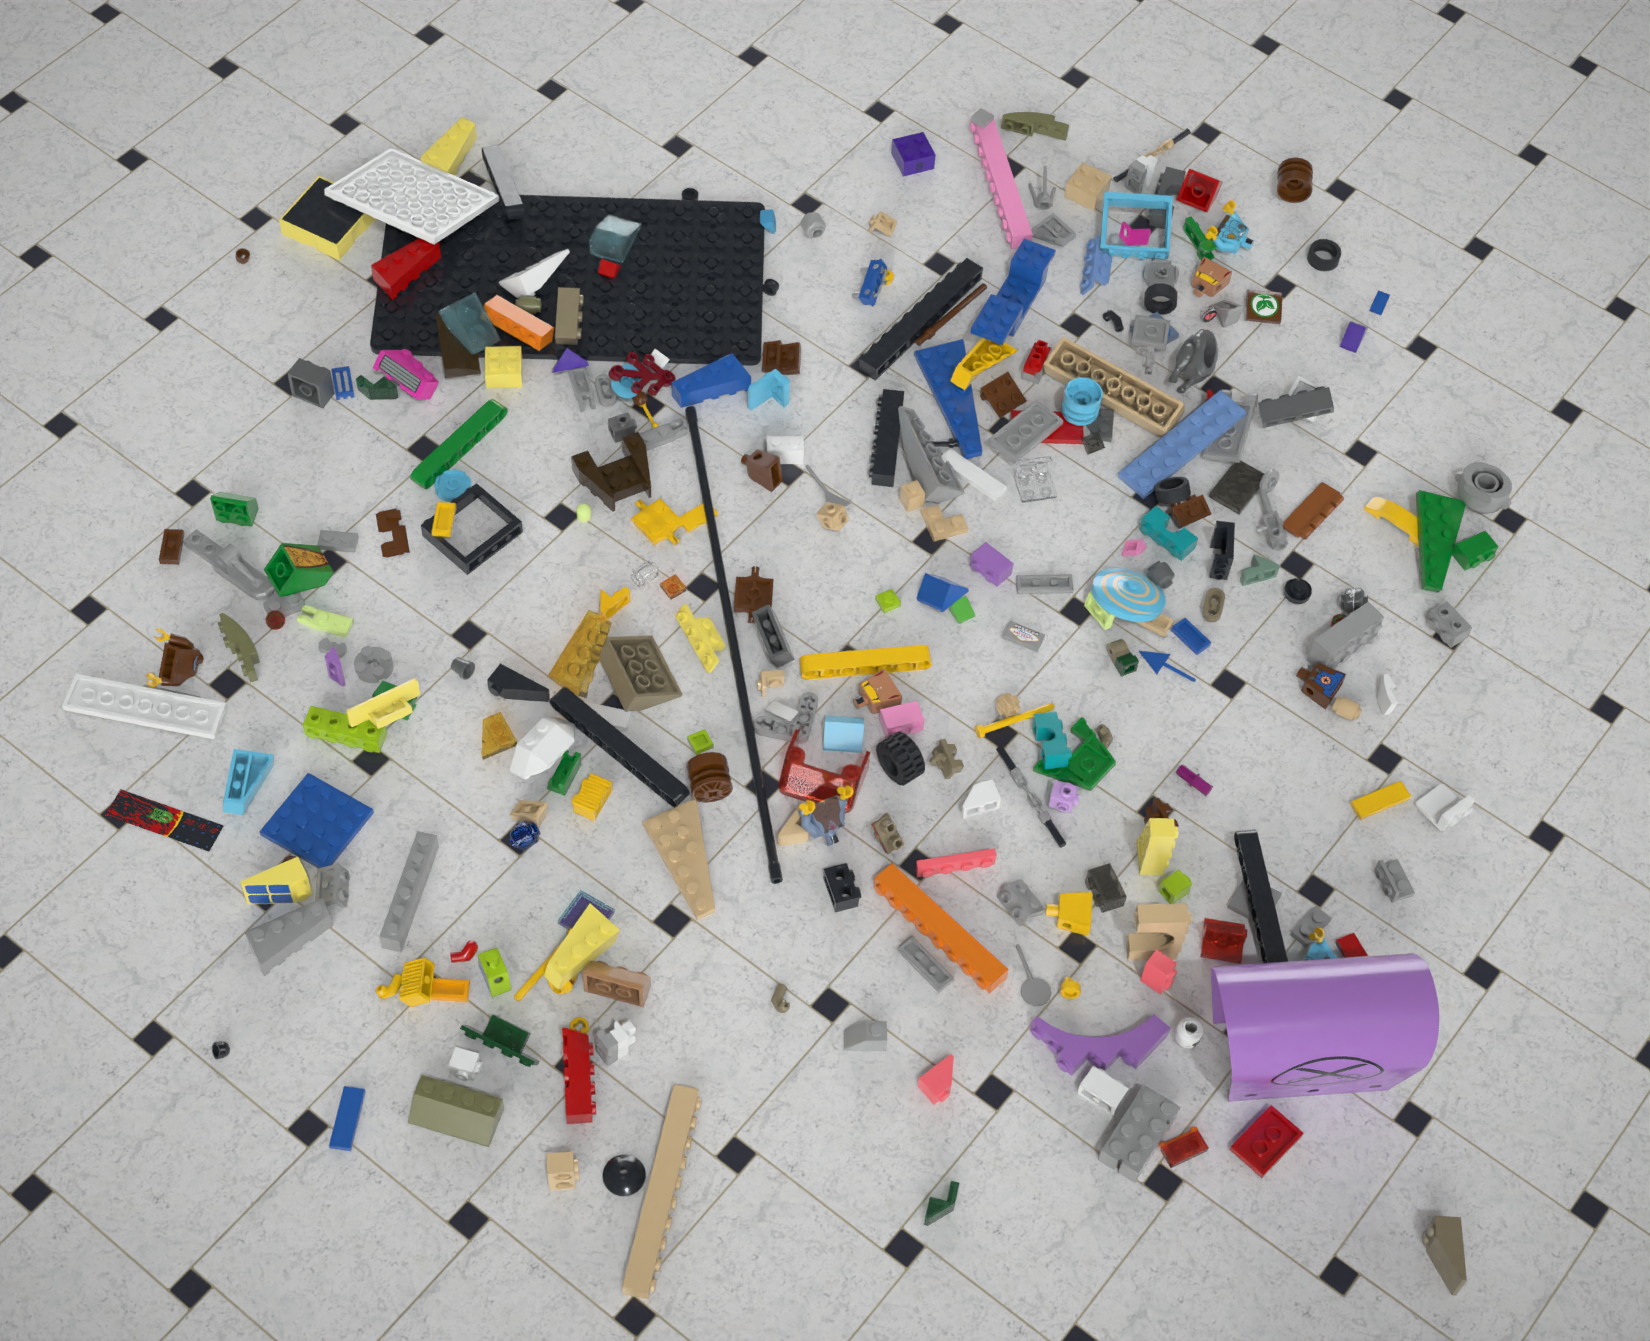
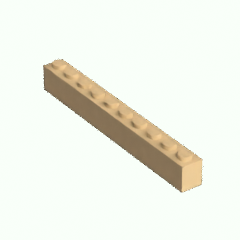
[622,1084,702,1300]

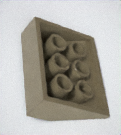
[596,635,683,712]

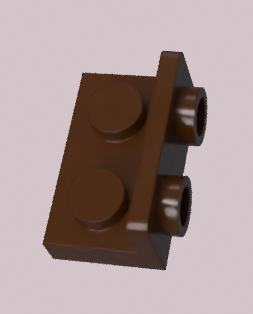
[1166,494,1212,529]

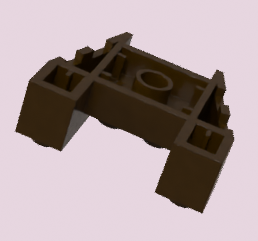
[571,432,651,512]

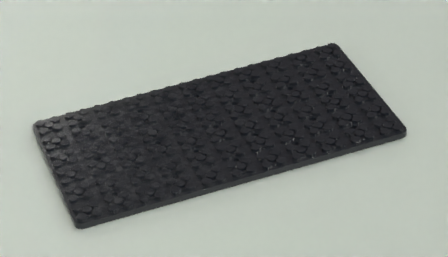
[370,195,765,366]

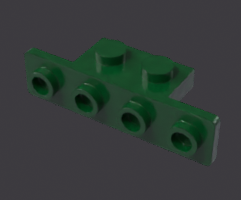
[460,1015,540,1067]

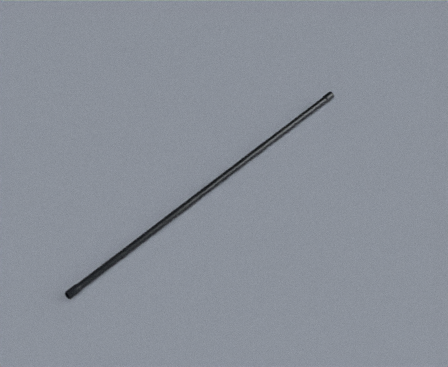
[685,406,783,884]

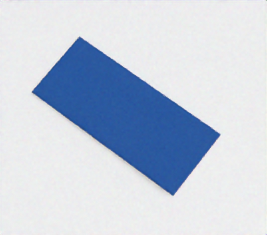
[1369,290,1390,315]

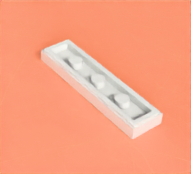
[941,448,1007,501]

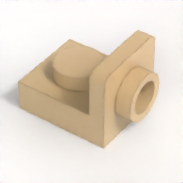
[868,211,898,237]
[757,670,785,697]

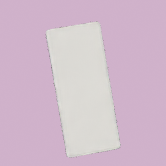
[765,700,798,721]

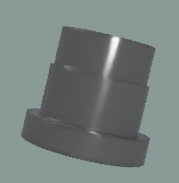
[451,657,475,680]

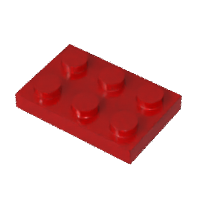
[1229,1105,1304,1178]

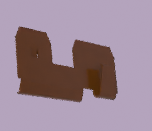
[376,508,410,558]

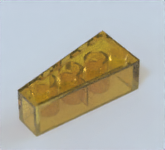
[548,610,612,698]

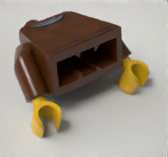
[146,628,204,688]

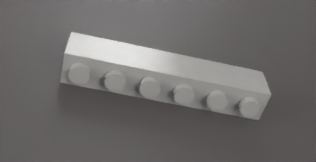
[379,831,439,952]

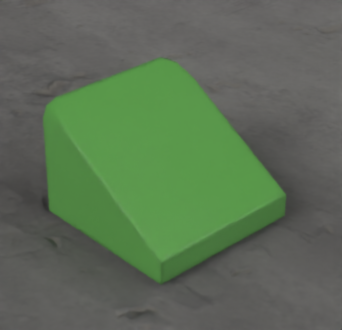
[949,596,975,624]

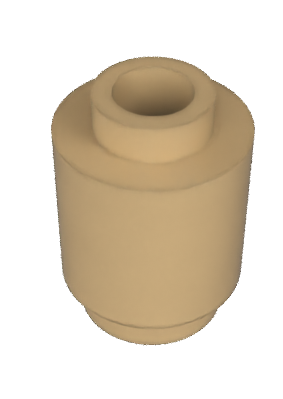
[1332,696,1362,721]

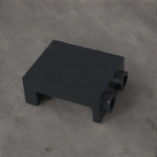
[1209,520,1235,580]

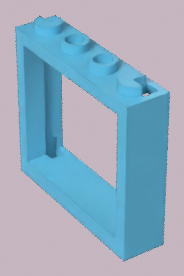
[1100,192,1173,259]

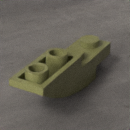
[1001,112,1069,141]
[218,613,260,683]

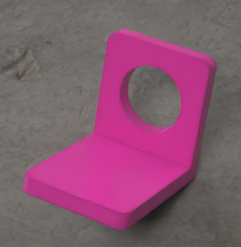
[1119,221,1151,246]

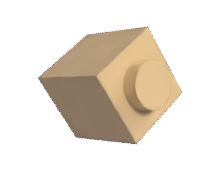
[899,480,925,513]

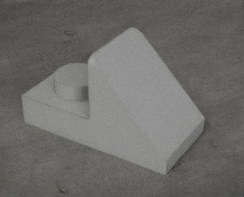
[1210,300,1243,327]

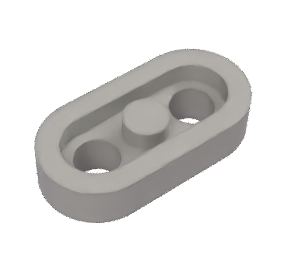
[595,374,617,406]

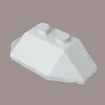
[510,718,575,780]

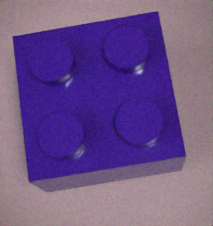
[891,132,936,177]

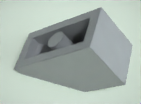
[844,1021,887,1051]

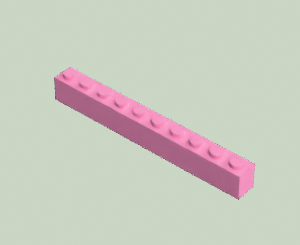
[969,113,1033,249]

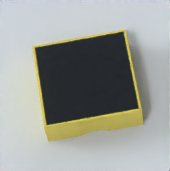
[279,176,376,260]

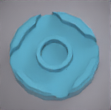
[434,469,472,502]

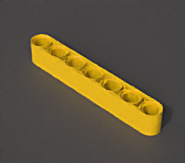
[799,645,932,680]

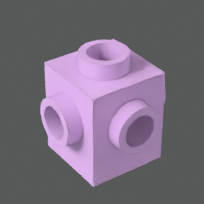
[1048,781,1080,813]

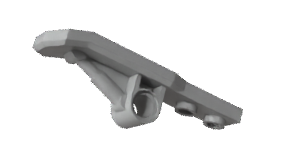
[183,529,275,600]

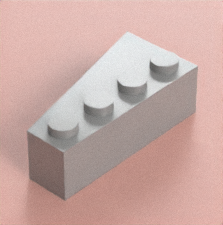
[245,898,333,976]

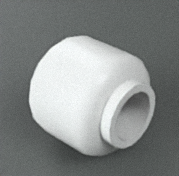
[1175,1017,1203,1048]

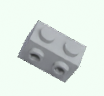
[1426,602,1472,648]

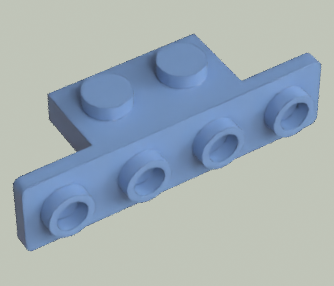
[1080,235,1112,295]

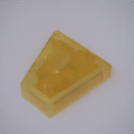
[481,712,517,760]

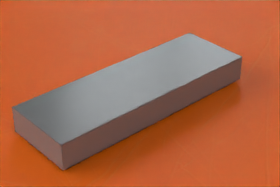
[1016,574,1074,594]
[897,936,954,993]

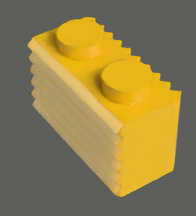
[571,773,613,821]
[399,957,435,1007]

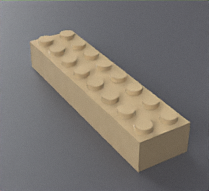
[1044,337,1185,438]

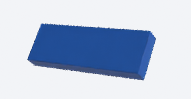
[329,1086,366,1151]

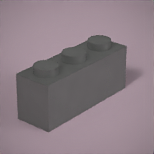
[752,604,795,668]

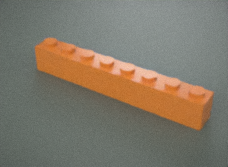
[874,863,1009,994]

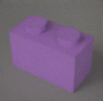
[969,542,1014,587]

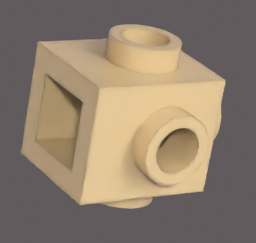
[816,502,850,531]

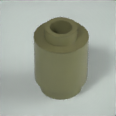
[516,296,541,314]

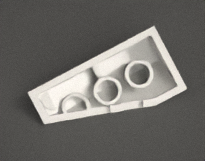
[499,249,569,298]

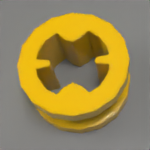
[570,1017,589,1035]

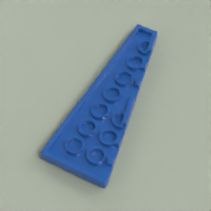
[914,339,982,459]

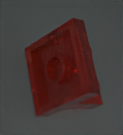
[1200,918,1248,964]

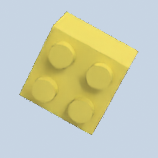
[485,346,522,388]

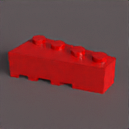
[371,238,441,300]

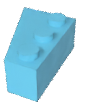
[223,749,274,815]

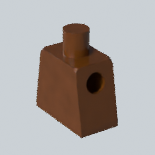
[741,449,783,492]

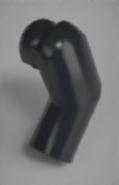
[1103,310,1124,332]

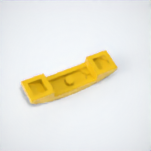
[1364,497,1419,547]

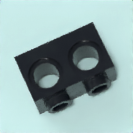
[823,863,861,913]

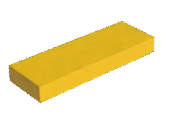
[1350,781,1411,820]

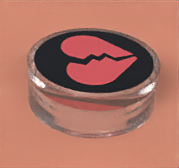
[1199,306,1218,323]

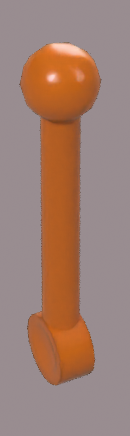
[1159,1126,1199,1150]

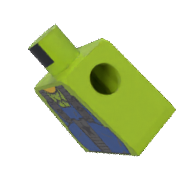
[478,948,511,998]

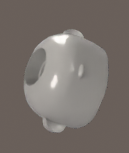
[1455,462,1512,513]

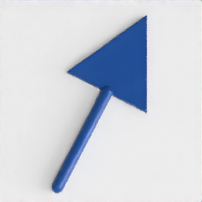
[1139,651,1196,682]

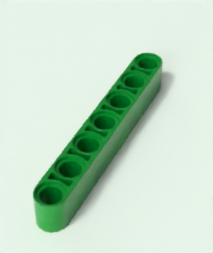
[410,399,508,489]

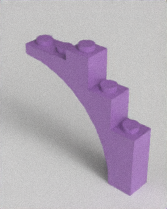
[1030,1014,1170,1076]

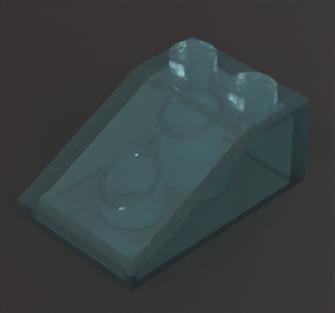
[589,215,641,263]
[439,293,501,355]

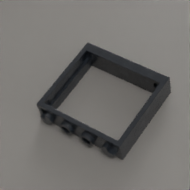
[421,483,523,575]

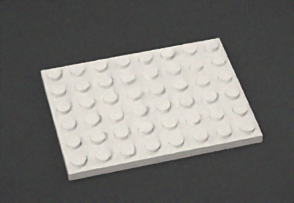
[324,148,499,244]

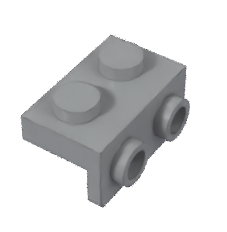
[997,880,1045,926]

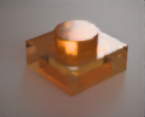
[660,574,686,600]

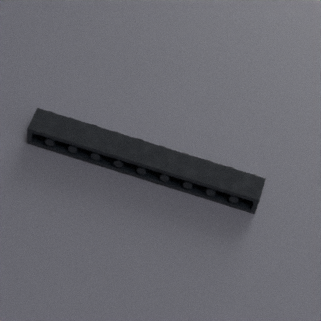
[859,258,983,381]

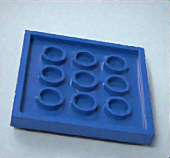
[259,773,374,868]

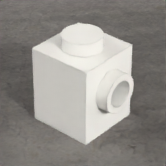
[448,1047,483,1081]

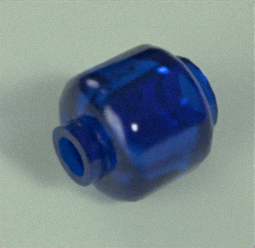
[510,821,540,851]

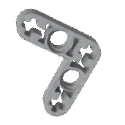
[754,692,818,744]

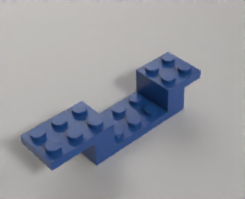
[970,238,1056,345]

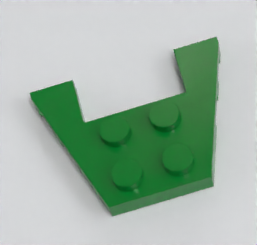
[1033,717,1116,791]

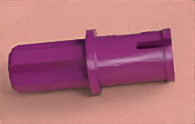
[1176,765,1213,796]

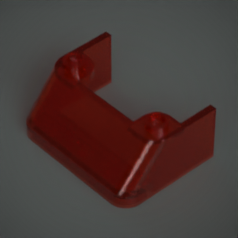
[778,729,871,813]

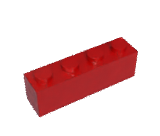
[562,1028,596,1124]

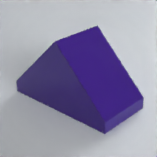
[1340,321,1368,353]
[552,348,589,373]

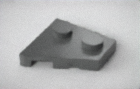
[1086,408,1114,442]

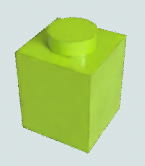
[1158,870,1192,904]

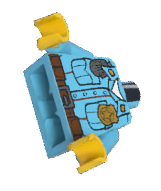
[1205,200,1254,254]

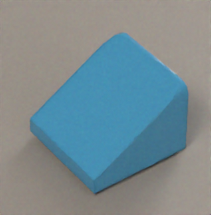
[760,209,776,234]

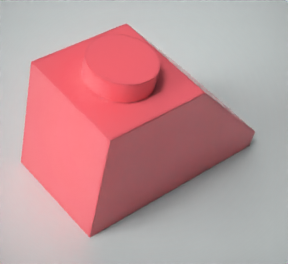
[918,1054,954,1105]

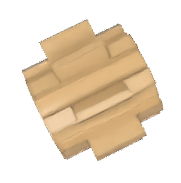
[996,693,1021,718]

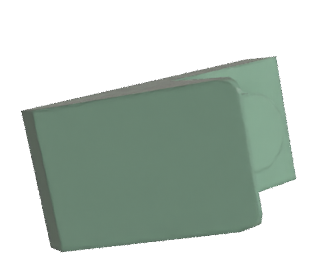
[1239,554,1280,586]

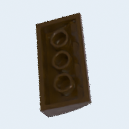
[436,314,481,378]

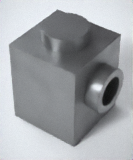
[608,412,637,443]

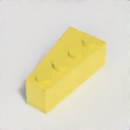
[421,117,477,175]
[1136,818,1178,875]
[544,904,620,989]

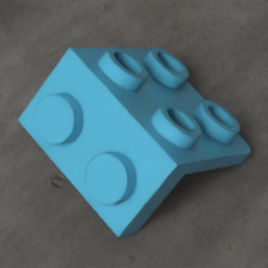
[748,369,790,410]

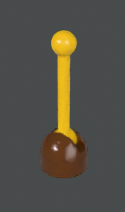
[632,391,659,429]

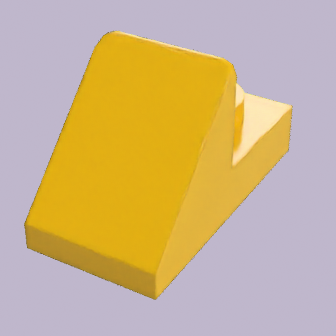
[600,587,631,623]

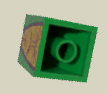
[264,543,334,597]

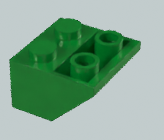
[210,492,259,527]

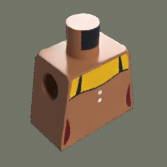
[1192,257,1232,297]
[853,669,902,714]

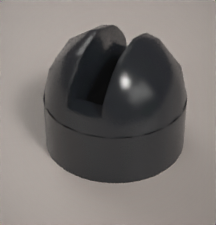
[212,1041,230,1059]

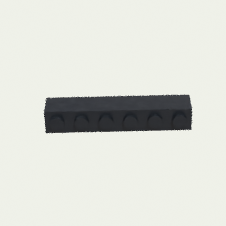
[869,389,905,487]

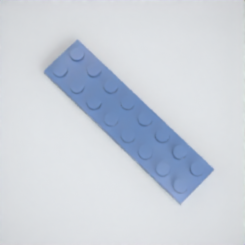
[1118,390,1246,499]

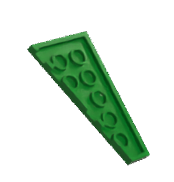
[1416,490,1466,593]

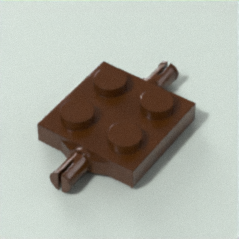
[734,566,774,623]

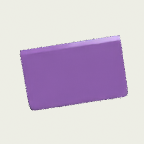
[325,647,346,687]

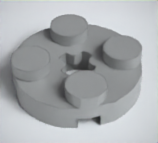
[1144,259,1179,287]
[354,646,394,683]

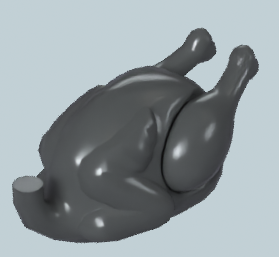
[1169,329,1218,393]

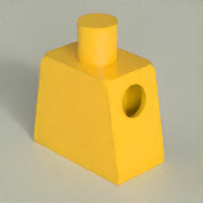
[1045,892,1092,936]

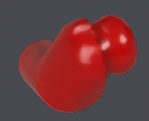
[450,940,478,963]

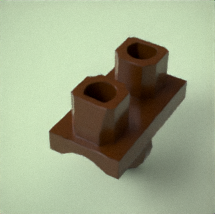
[1144,798,1179,827]

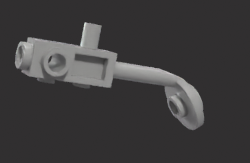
[1256,469,1288,550]

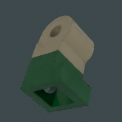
[1107,639,1139,677]

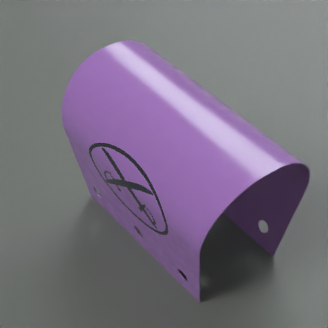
[1211,953,1439,1102]

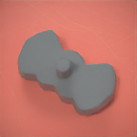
[318,638,347,658]

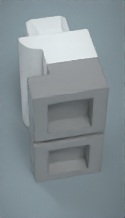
[1125,155,1158,194]
[596,1020,636,1067]

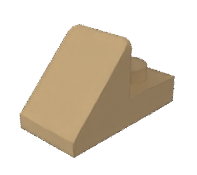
[509,800,548,831]
[777,806,809,846]

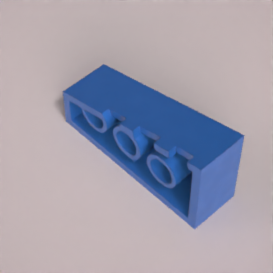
[671,353,751,408]

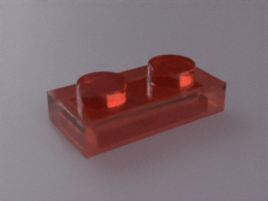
[1160,1130,1209,1168]

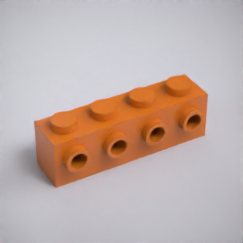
[482,295,554,351]

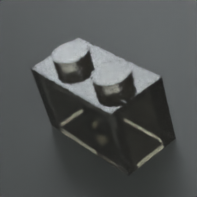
[1085,863,1127,913]

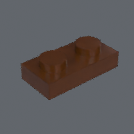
[159,529,184,565]

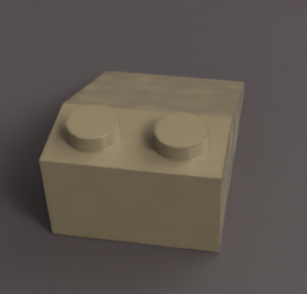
[1422,1216,1467,1296]

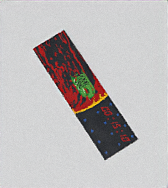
[105,789,224,852]

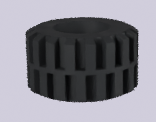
[876,731,925,786]

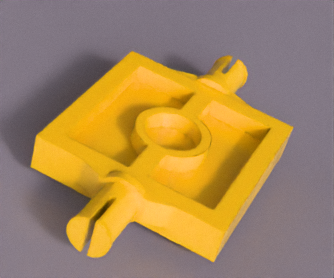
[631,498,683,546]

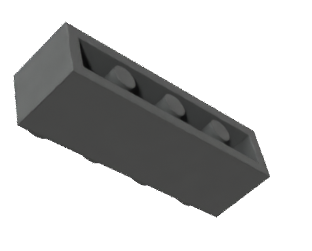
[1258,386,1334,428]

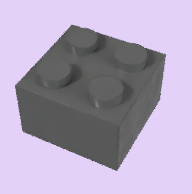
[288,358,335,409]

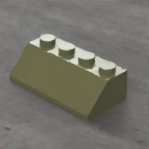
[408,1075,504,1147]

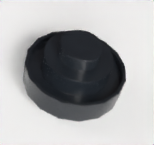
[1284,578,1312,604]

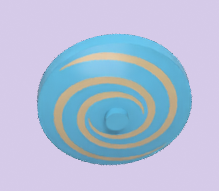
[1091,567,1166,622]

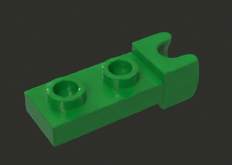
[1183,216,1216,261]

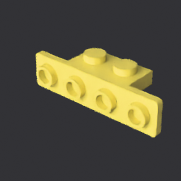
[675,604,726,673]
[346,678,420,729]

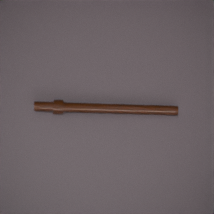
[915,283,987,346]

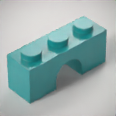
[1139,506,1198,561]
[1032,712,1072,769]

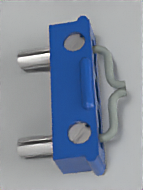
[852,258,887,307]

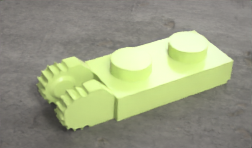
[297,605,354,637]

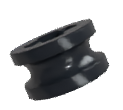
[762,279,779,296]

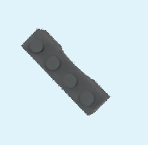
[1147,166,1186,229]

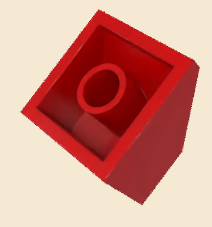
[1176,169,1223,213]

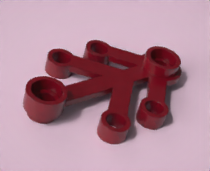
[608,352,676,396]

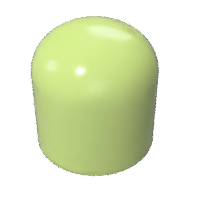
[576,503,592,522]

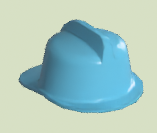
[611,364,641,398]

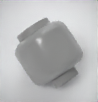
[801,212,826,238]

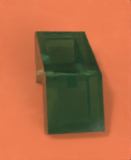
[356,375,398,400]
[924,1181,959,1226]

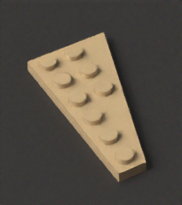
[643,799,715,920]

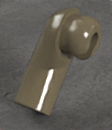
[1096,724,1113,749]
[771,983,790,1013]

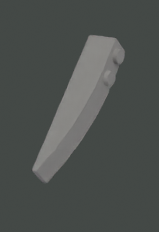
[898,406,965,503]

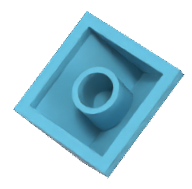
[823,715,864,753]

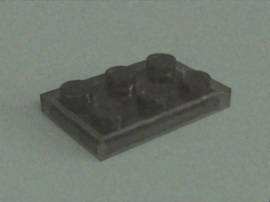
[1209,460,1264,515]

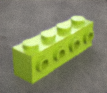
[303,706,388,753]

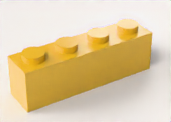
[950,338,1017,390]

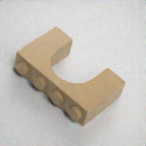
[1126,904,1192,961]

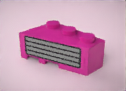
[373,349,439,400]

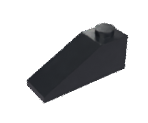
[487,663,550,702]

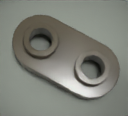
[1202,588,1225,622]

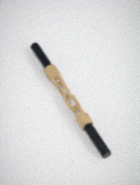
[1113,128,1191,183]

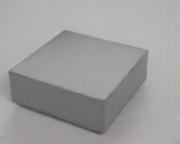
[970,108,994,129]

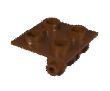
[980,372,1027,418]

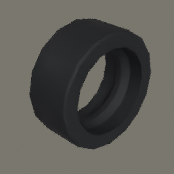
[1307,239,1342,271]
[1144,283,1178,315]
[1155,477,1191,504]

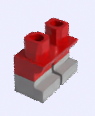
[1022,340,1051,384]

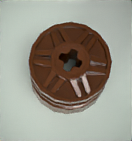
[1277,157,1313,203]
[686,752,733,803]

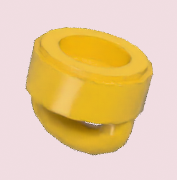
[1060,977,1081,999]

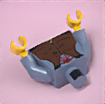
[798,785,853,846]

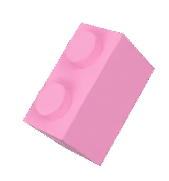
[879,701,924,738]

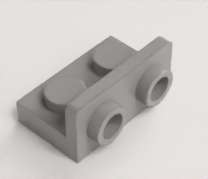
[1374,859,1415,903]
[315,863,350,908]

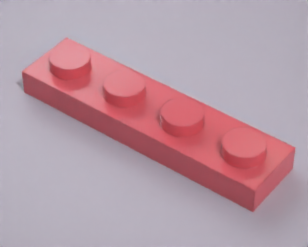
[915,848,997,878]

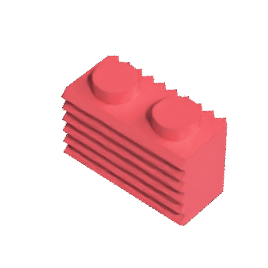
[1140,950,1178,994]

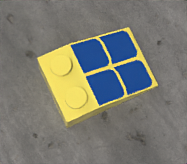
[240,857,313,904]

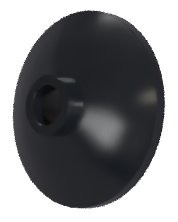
[603,1155,646,1196]

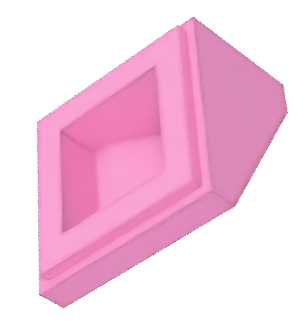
[1122,539,1147,556]

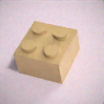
[1064,162,1112,211]

